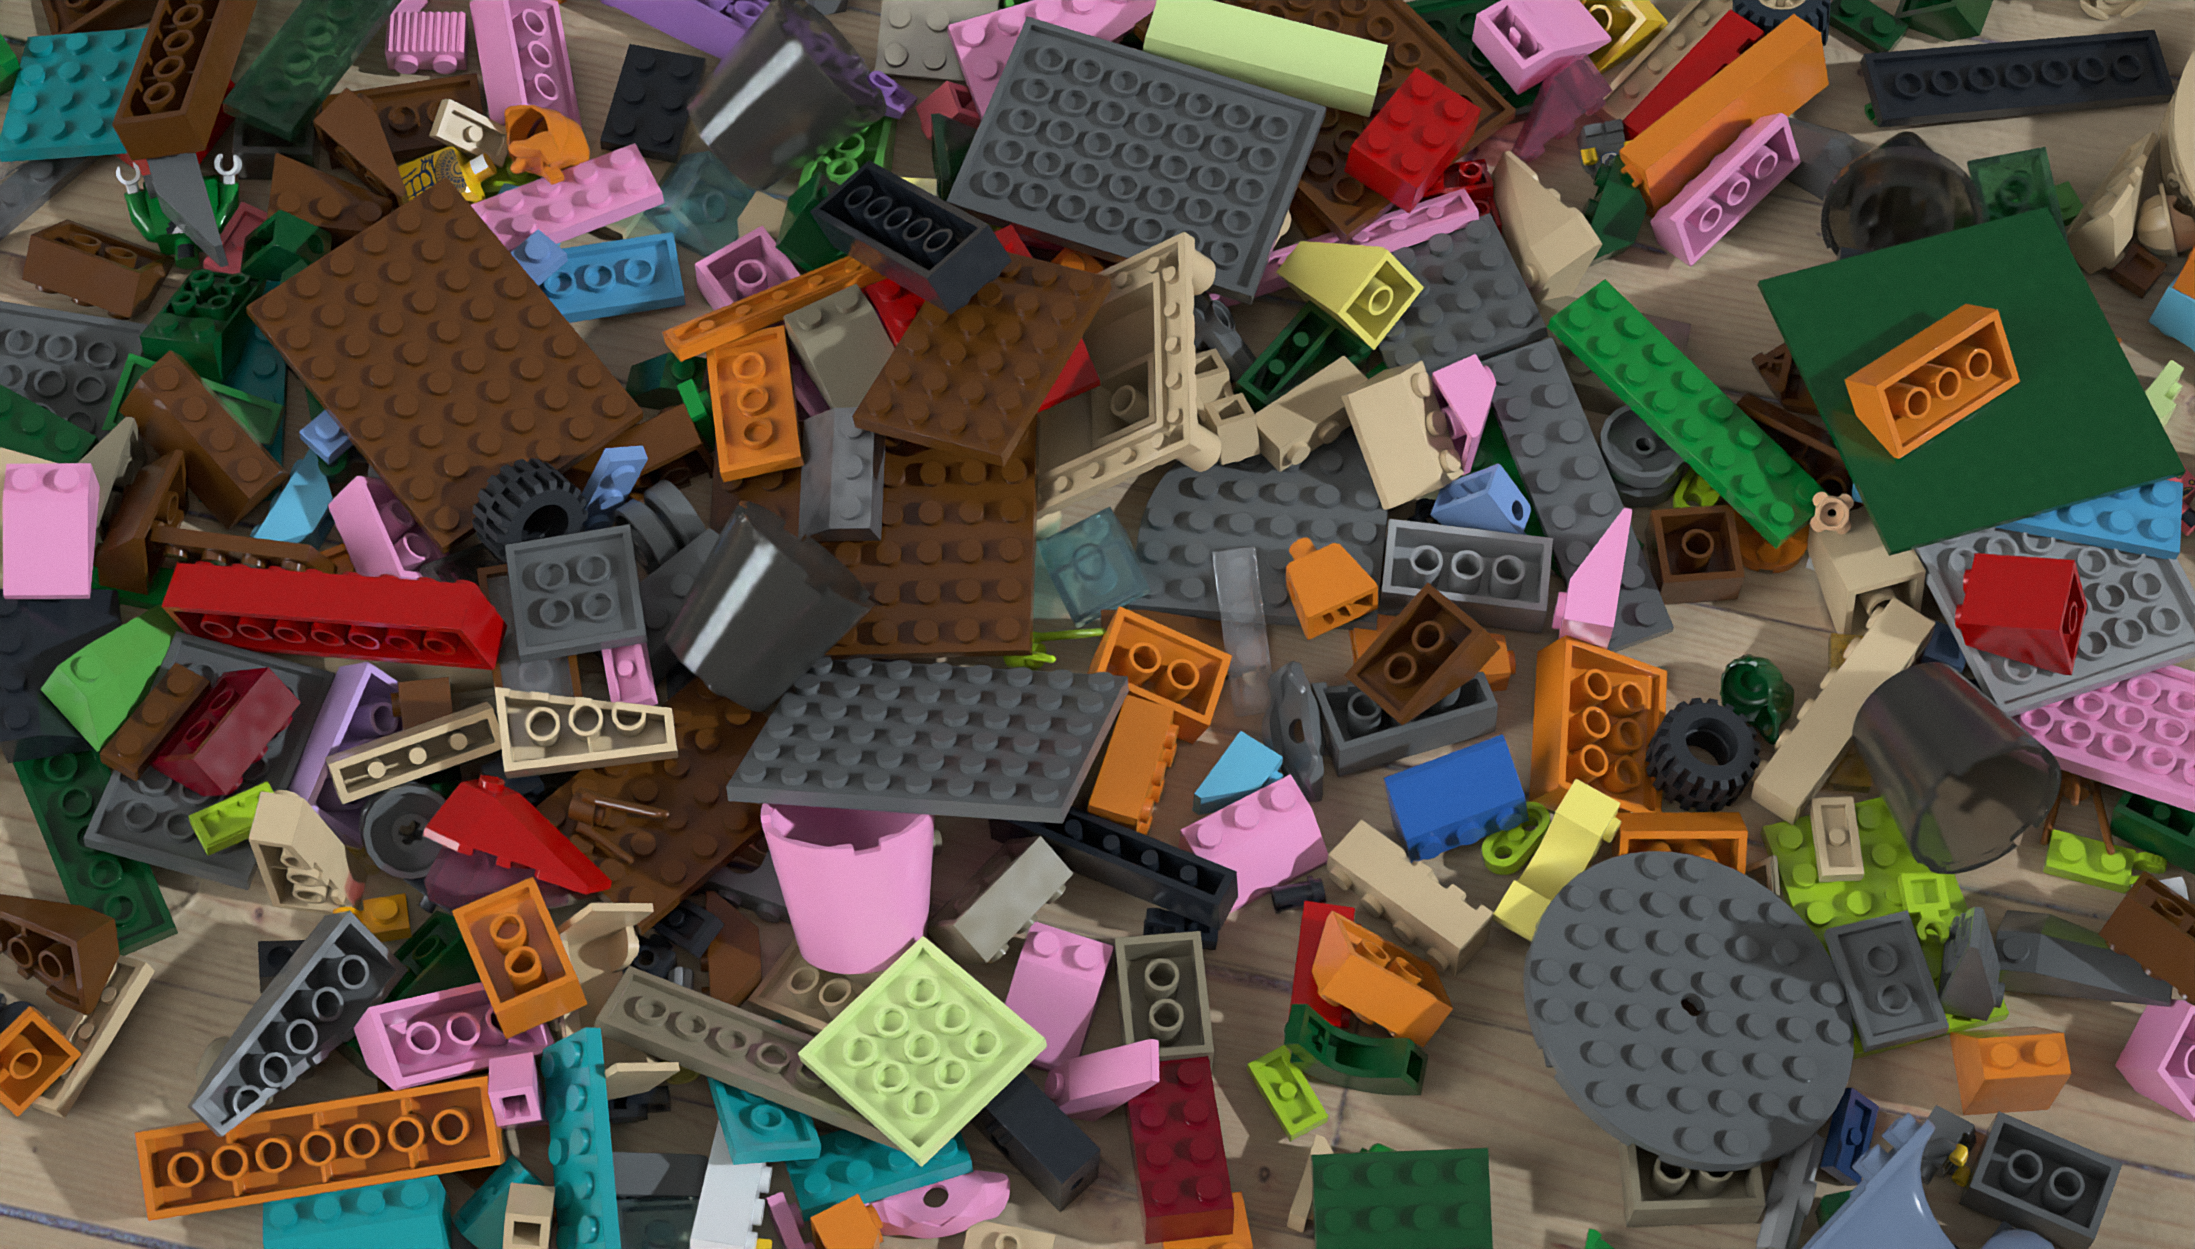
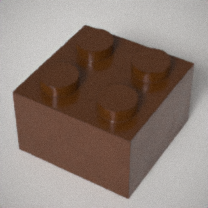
[1645,505,1745,604]

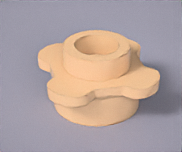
[1810,491,1854,534]

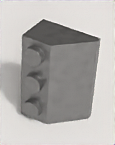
[798,407,886,542]

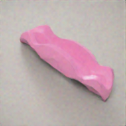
[864,1170,1010,1239]

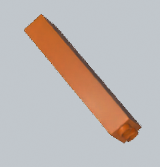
[1619,14,1829,219]

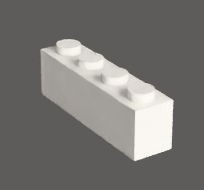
[690,1120,772,1249]

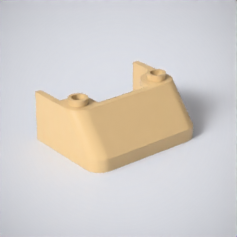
[547,903,680,1100]

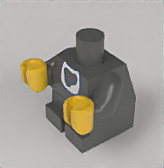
[1577,119,1632,179]
[1921,1105,1977,1187]

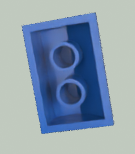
[1384,734,1529,863]

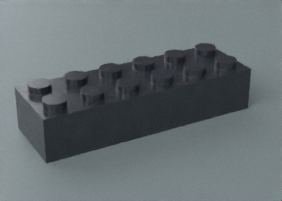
[810,160,1012,314]

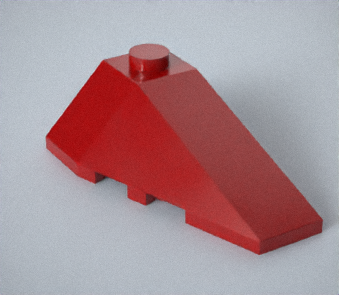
[423,775,612,895]

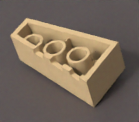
[495,687,678,779]
[1327,819,1494,977]

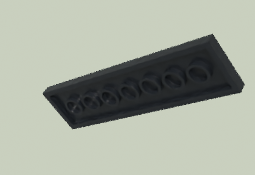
[1860,29,2175,128]

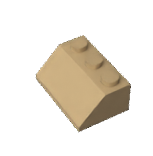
[1341,360,1464,510]

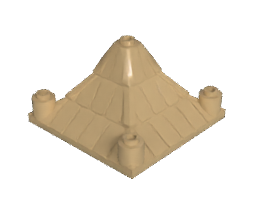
[1036,232,1222,542]

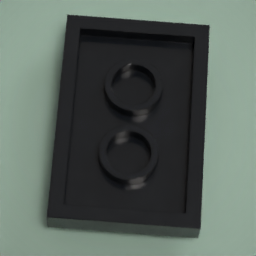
[600,44,706,164]

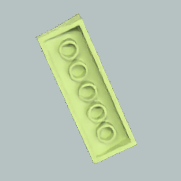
[1143,0,1388,117]

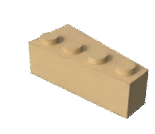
[249,790,368,915]

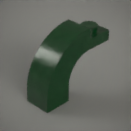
[1284,1004,1429,1096]

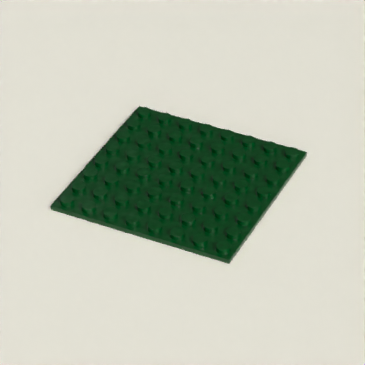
[1757,207,2186,556]

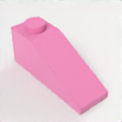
[1045,1039,1159,1122]

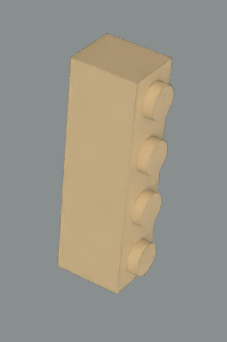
[325,702,502,804]

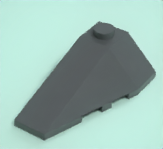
[1995,910,2173,1007]

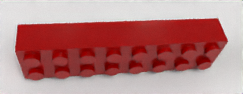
[161,561,508,670]

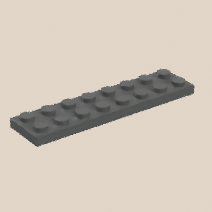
[1481,337,1674,652]

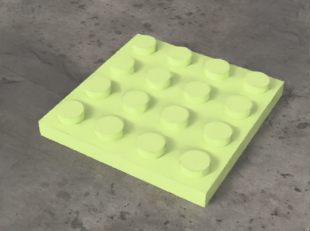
[798,936,1047,1167]

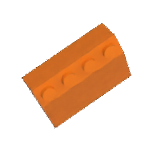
[1529,635,1667,813]

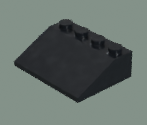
[0,589,122,763]

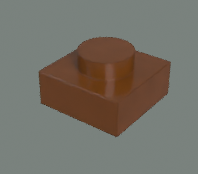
[2110,243,2167,299]

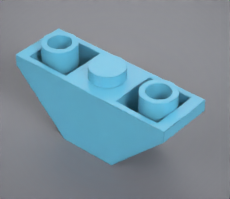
[250,448,335,551]

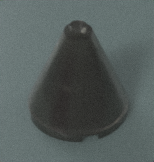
[1821,131,1983,256]

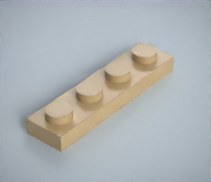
[31,955,155,1118]

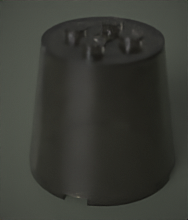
[687,0,887,190]
[664,500,875,712]
[1852,662,2061,874]

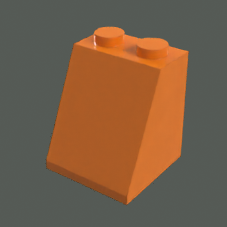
[1949,1026,2071,1116]

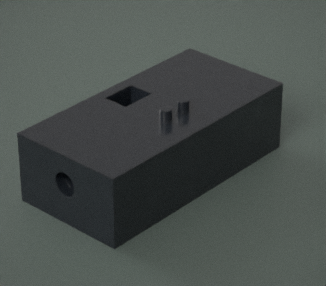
[970,1071,1100,1212]

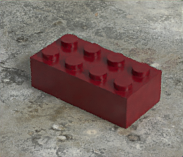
[1124,1056,1234,1244]

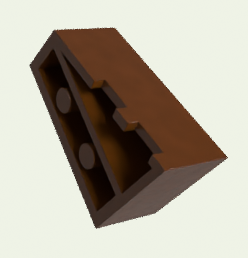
[266,153,392,252]

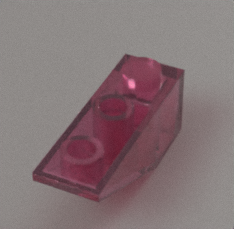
[1511,53,1613,164]
[424,845,569,910]

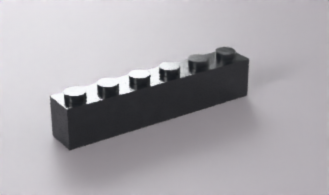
[988,806,1238,931]

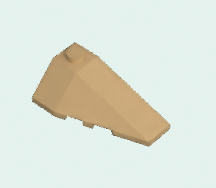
[1491,151,1602,303]

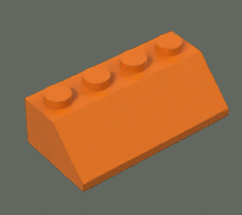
[1844,304,2020,459]

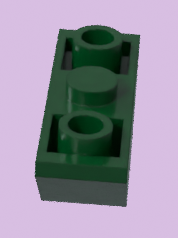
[1582,154,1647,267]

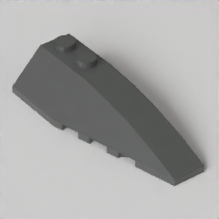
[188,910,408,1137]

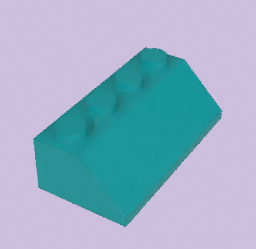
[263,1175,452,1249]

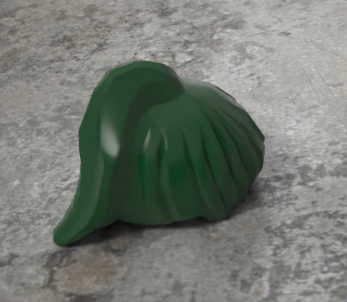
[1720,654,1794,745]

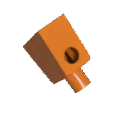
[1286,537,1378,640]

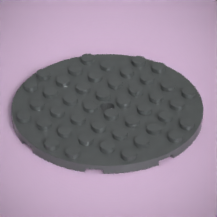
[1523,851,1854,1171]

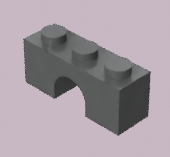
[691,850,791,924]

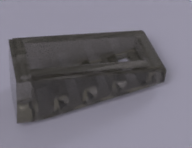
[419,543,505,588]

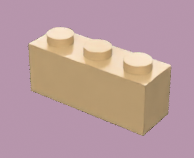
[1255,356,1369,472]

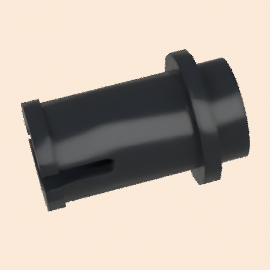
[1271,875,1326,914]

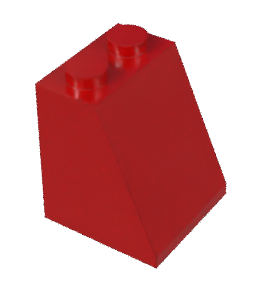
[1955,553,2087,676]

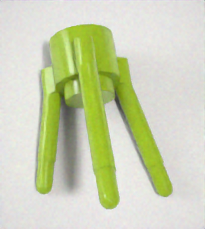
[1003,628,1106,671]

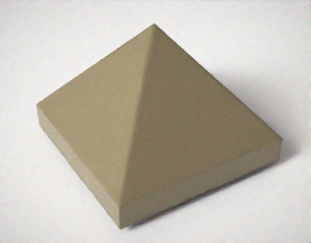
[1745,855,1780,896]

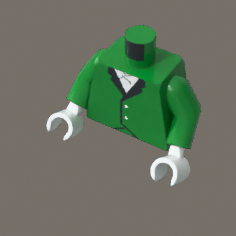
[116,154,242,270]

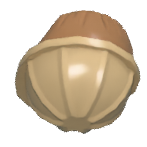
[2135,183,2195,257]

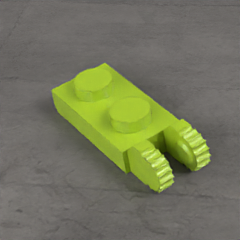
[2043,829,2168,894]

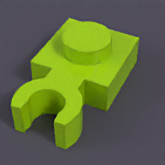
[1898,870,1950,946]

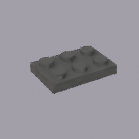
[1824,910,1949,1052]

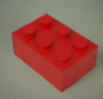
[1344,67,1482,214]

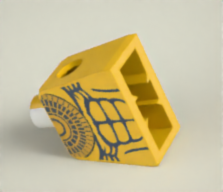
[397,147,497,205]

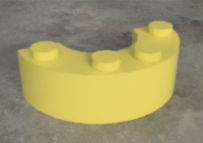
[1492,779,1622,942]

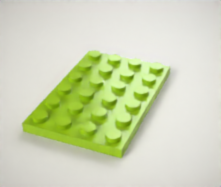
[1760,787,2009,1060]

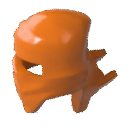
[504,105,590,185]

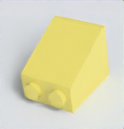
[1276,241,1424,350]

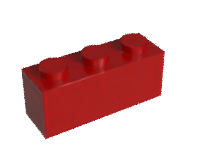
[1288,901,1361,1029]

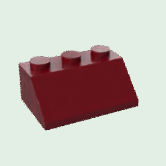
[149,667,301,796]

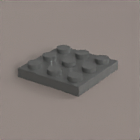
[505,524,648,663]

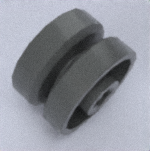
[1598,405,1685,508]
[613,479,706,575]
[358,780,454,879]

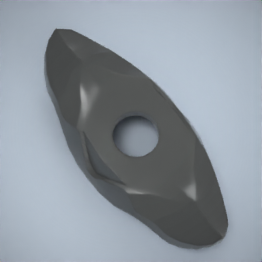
[1261,661,1326,802]

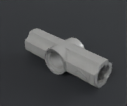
[1755,1132,1825,1249]

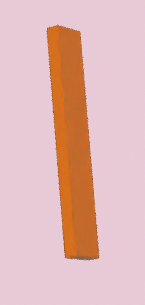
[662,256,887,362]

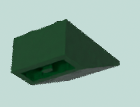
[139,269,267,385]

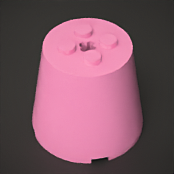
[761,803,935,974]

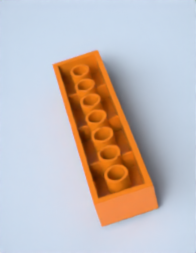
[135,1073,508,1221]

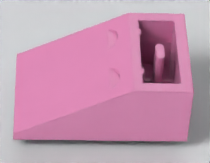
[1472,0,1612,95]

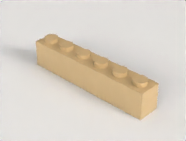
[1750,597,1936,825]

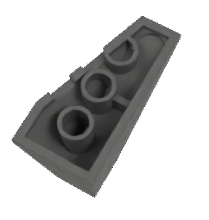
[1785,117,1878,209]
[1938,907,2005,1021]

